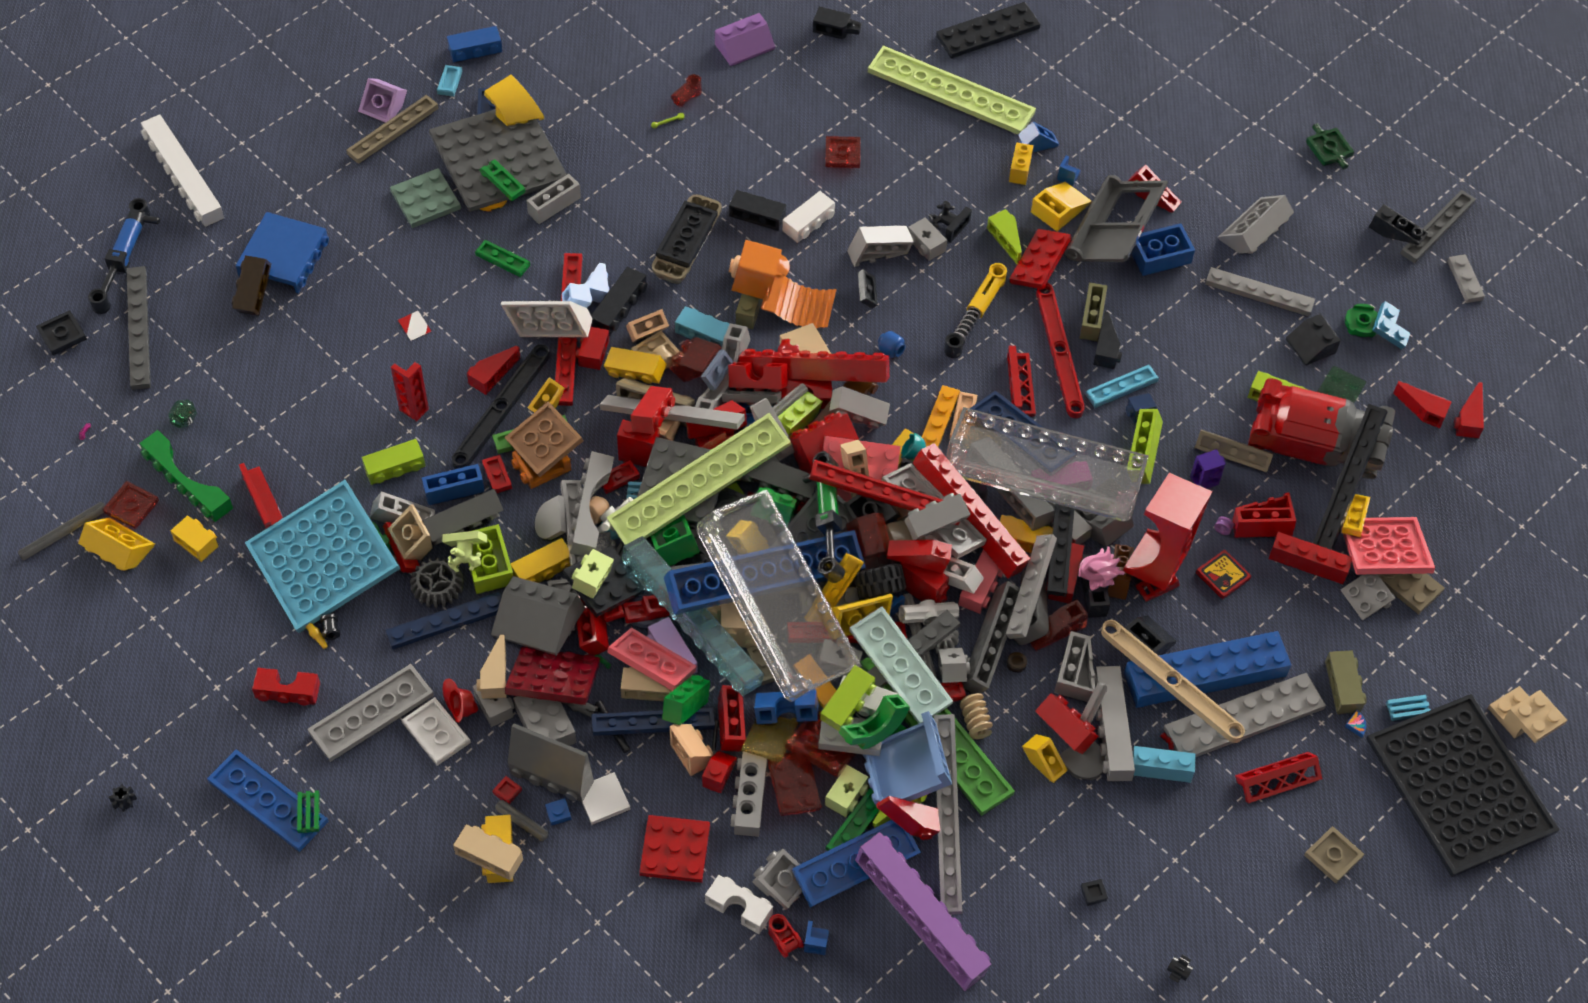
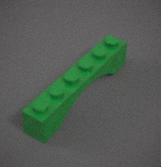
[139,430,233,522]

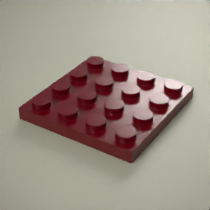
[505,647,600,705]

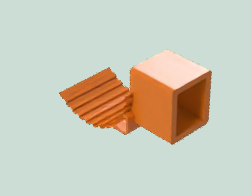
[731,240,836,328]

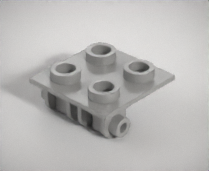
[1341,574,1396,621]

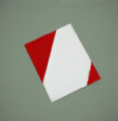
[398,311,431,340]

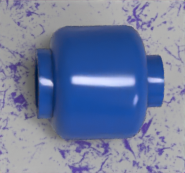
[878,331,905,358]

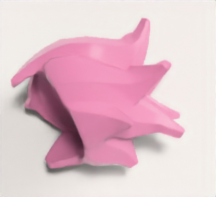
[1079,546,1125,591]

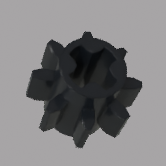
[109,784,137,812]
[1167,954,1194,983]

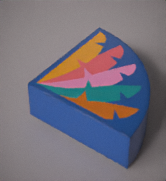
[1345,710,1366,738]

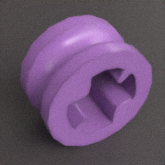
[1214,516,1234,535]

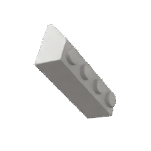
[1218,195,1294,254]

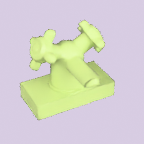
[442,530,487,572]

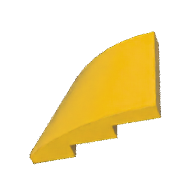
[484,75,544,126]

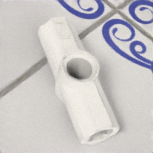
[898,600,959,626]

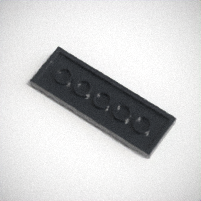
[936,2,1040,59]

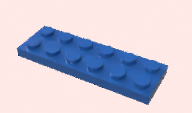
[207,749,329,852]
[791,820,921,908]

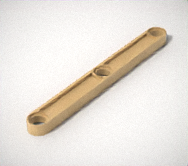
[1101,620,1245,743]

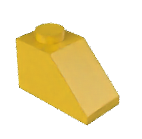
[527,377,565,413]
[1022,734,1068,783]

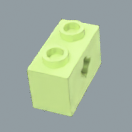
[571,549,614,598]
[825,765,869,817]

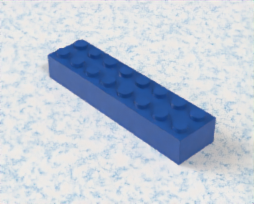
[1124,631,1292,708]

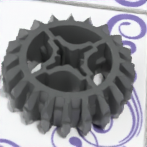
[410,557,464,608]

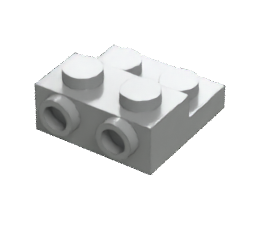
[752,849,802,909]

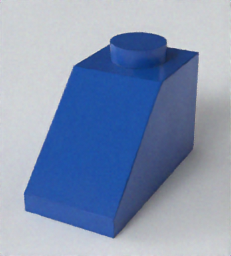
[1018,121,1059,152]

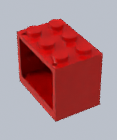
[789,412,860,474]

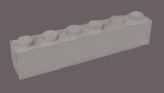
[1094,666,1135,781]

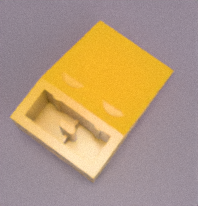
[1031,182,1092,232]

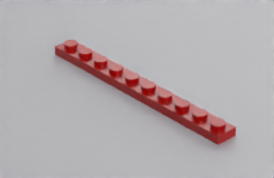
[555,253,583,406]

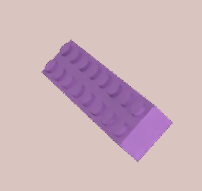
[855,832,991,991]

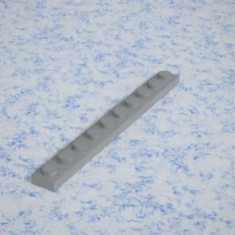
[934,714,962,914]

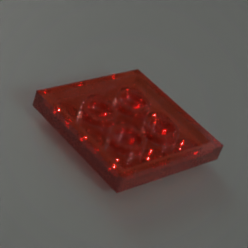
[785,710,857,778]

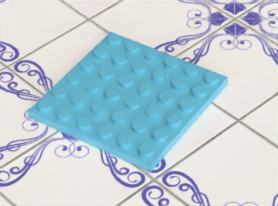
[245,480,401,633]

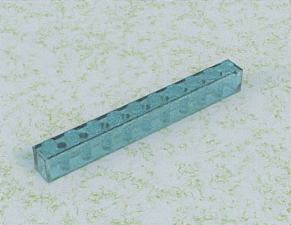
[622,536,764,697]

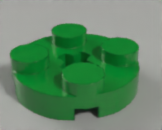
[1345,304,1378,337]

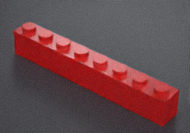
[739,349,890,382]
[913,443,1031,579]

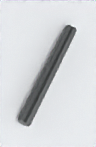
[18,501,107,560]

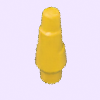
[306,623,328,649]

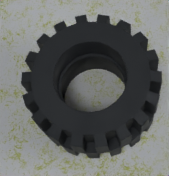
[854,563,906,599]

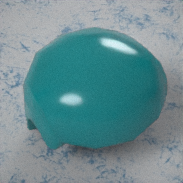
[901,433,926,462]

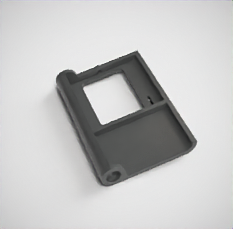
[1065,175,1168,262]

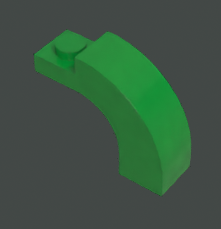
[838,694,910,750]

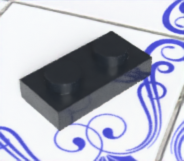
[858,269,878,309]

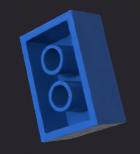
[1131,223,1195,276]

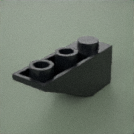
[1369,204,1428,245]

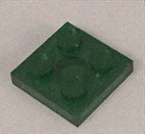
[1317,365,1367,404]

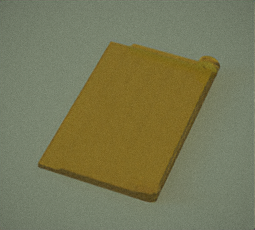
[741,716,798,762]

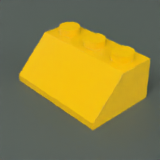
[78,518,155,571]
[824,594,893,639]

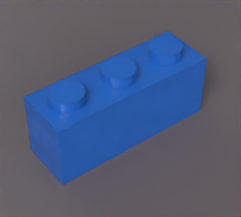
[447,26,503,62]
[422,464,485,505]

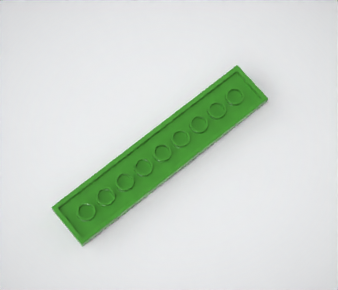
[860,657,1015,816]

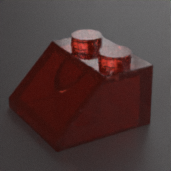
[669,337,722,382]
[846,513,889,560]

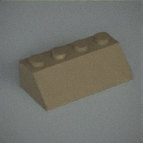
[616,378,695,427]

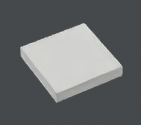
[582,772,630,825]

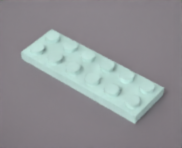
[849,606,953,724]

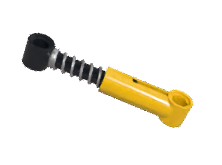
[944,263,1007,358]

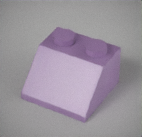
[358,78,407,122]

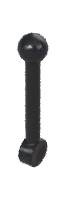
[712,719,719,755]

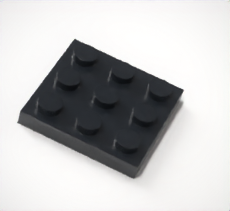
[562,546,645,618]

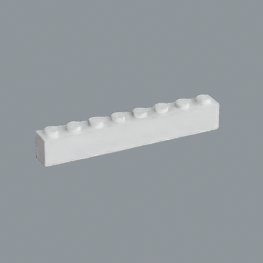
[141,115,224,227]

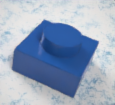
[545,798,571,826]

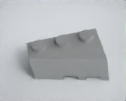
[847,226,914,267]
[1054,631,1095,702]

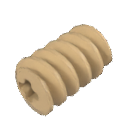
[960,693,993,739]

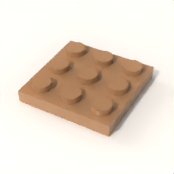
[504,401,584,477]

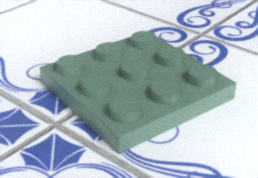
[390,168,461,228]

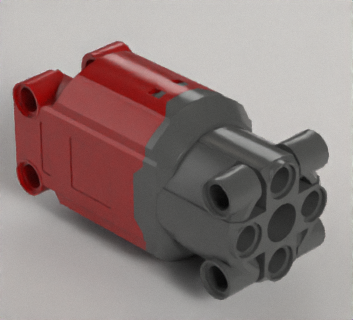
[1248,378,1395,479]

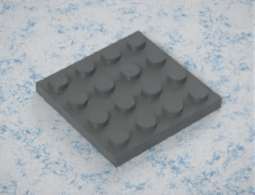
[637,437,720,527]

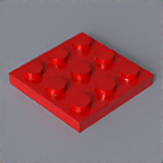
[639,815,710,883]

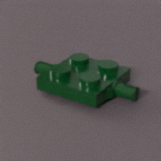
[1306,123,1354,170]

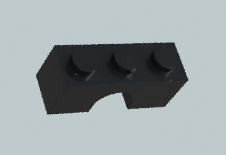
[1081,554,1110,618]

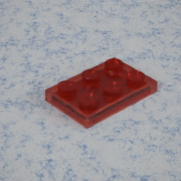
[767,750,822,816]

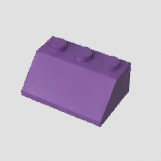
[715,13,775,66]

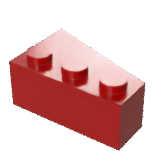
[1232,492,1296,537]

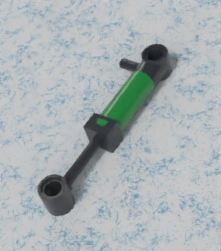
[802,451,845,583]

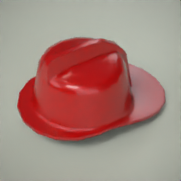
[442,678,478,723]

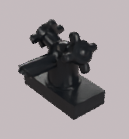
[929,201,972,243]

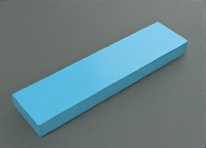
[1085,365,1159,408]

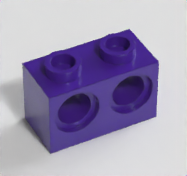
[1190,449,1226,489]

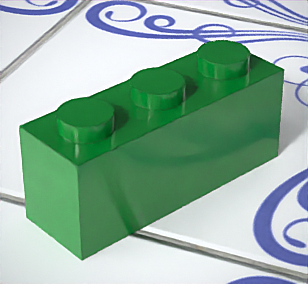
[662,675,710,725]

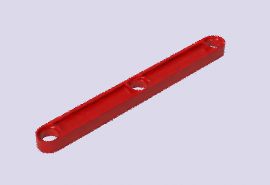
[1036,283,1084,418]

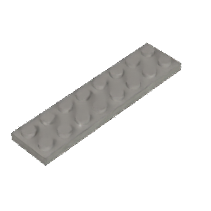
[1163,673,1326,757]

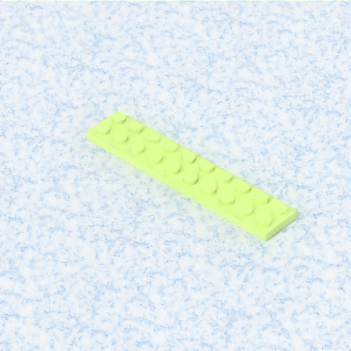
[868,46,1036,134]
[606,413,791,550]

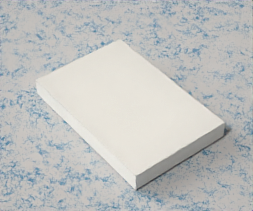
[401,697,471,766]

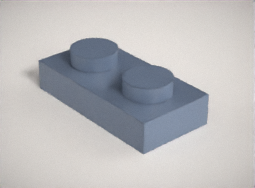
[701,350,733,390]

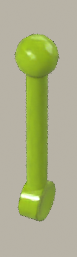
[651,113,684,129]

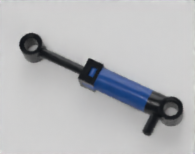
[88,198,160,314]

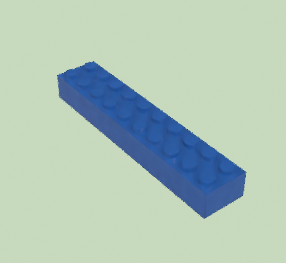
[663,530,866,615]

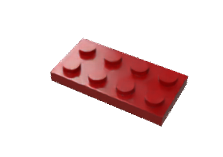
[1009,229,1071,289]

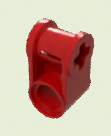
[768,914,804,958]

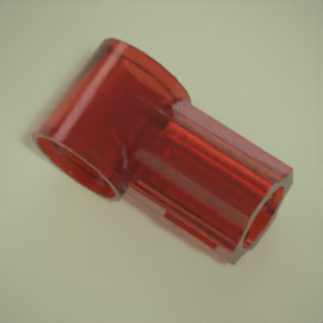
[671,74,702,107]

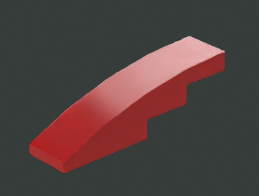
[622,589,674,624]

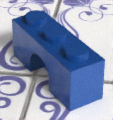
[754,690,819,724]

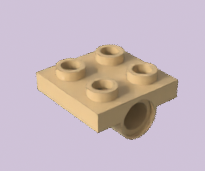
[631,331,683,369]

